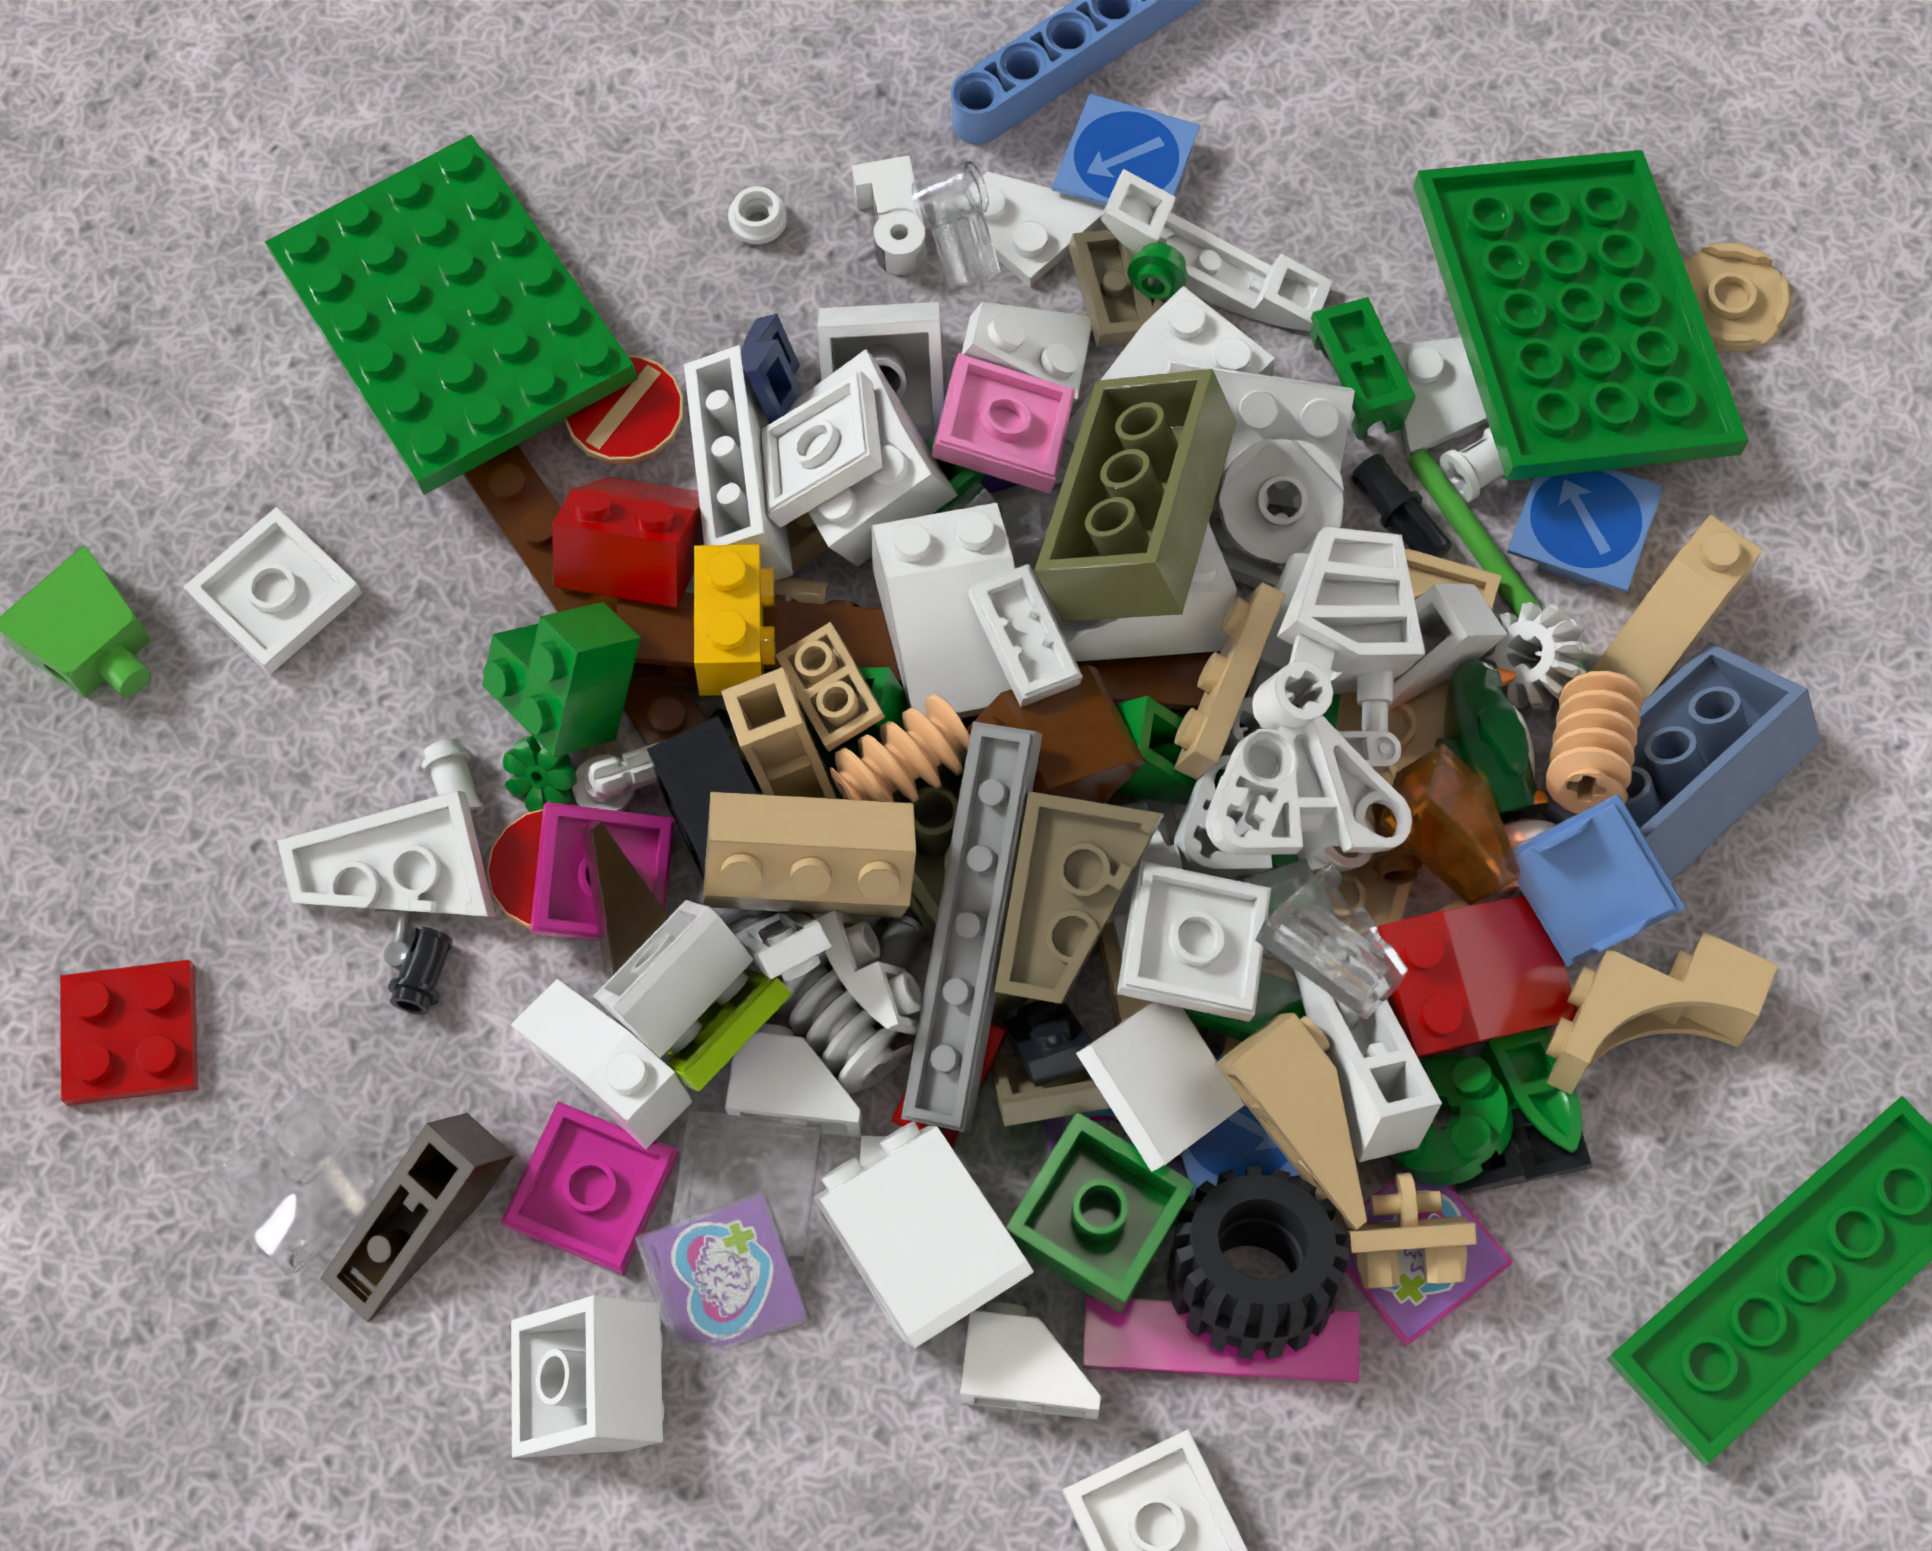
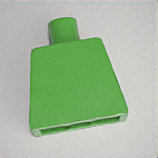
[0,545,151,698]

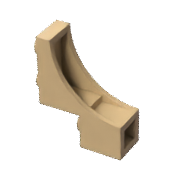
[721,667,840,919]
[1545,931,1778,1094]

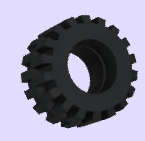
[1167,1166,1349,1359]

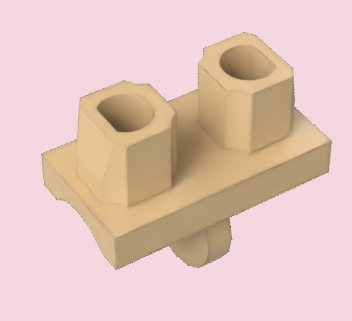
[1344,1173,1477,1289]

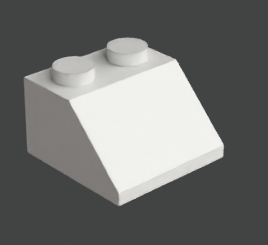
[817,302,944,439]
[593,900,754,1058]
[511,1295,664,1458]

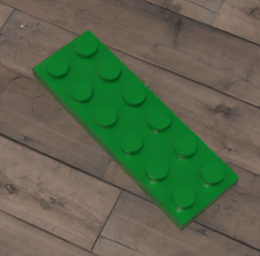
[1606,1096,1932,1466]

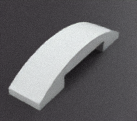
[1100,169,1333,331]

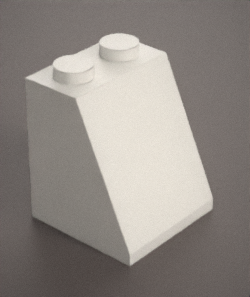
[814,1121,1034,1348]

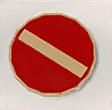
[564,355,684,464]

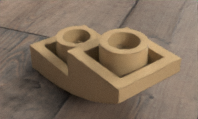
[775,622,885,751]

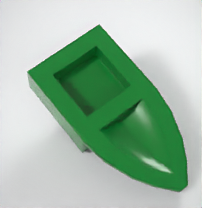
[1479,1027,1582,1153]

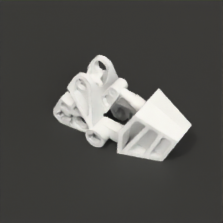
[1173,526,1425,875]

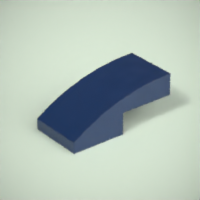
[741,314,801,424]

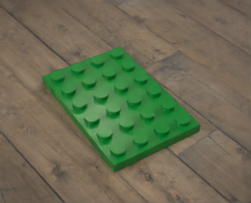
[264,134,638,495]
[1413,150,1749,481]

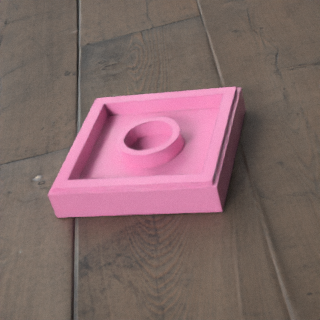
[931,353,1076,494]

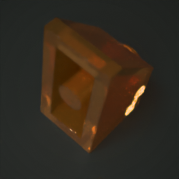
[1379,744,1520,905]

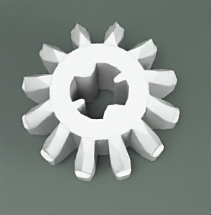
[1480,602,1594,711]

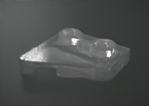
[1255,863,1408,1020]

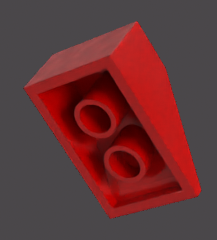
[552,476,704,608]
[1358,896,1577,1059]

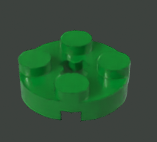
[1387,1055,1513,1186]

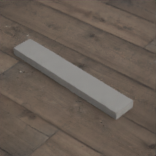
[901,722,1043,1132]

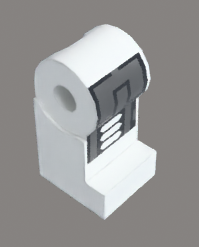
[851,155,926,275]

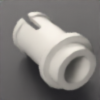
[421,739,485,817]

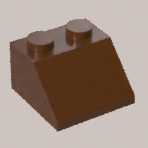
[966,665,1145,804]

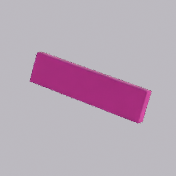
[1083,1297,1360,1383]

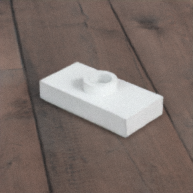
[968,564,1083,708]

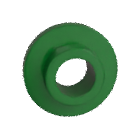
[1127,243,1188,299]

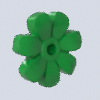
[503,736,577,812]

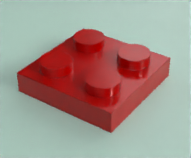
[60,959,198,1106]

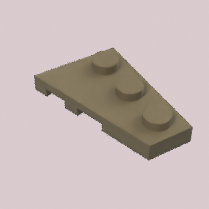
[994,791,1164,1004]

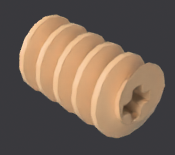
[1546,671,1643,814]
[830,694,970,803]

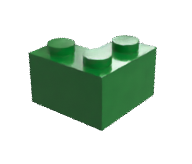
[482,602,640,757]

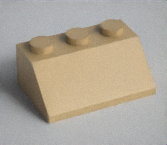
[703,792,916,918]

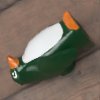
[1435,659,1549,826]

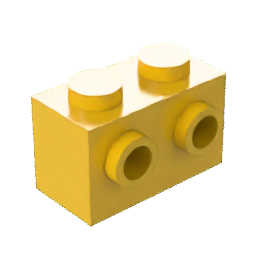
[694,544,775,696]

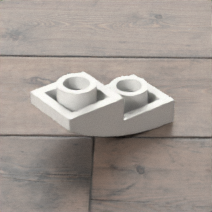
[814,910,923,1035]

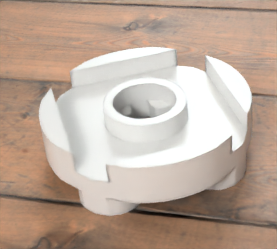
[1216,438,1344,566]

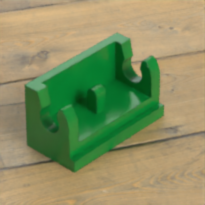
[1310,297,1416,440]

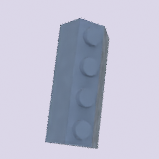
[1541,642,1821,881]

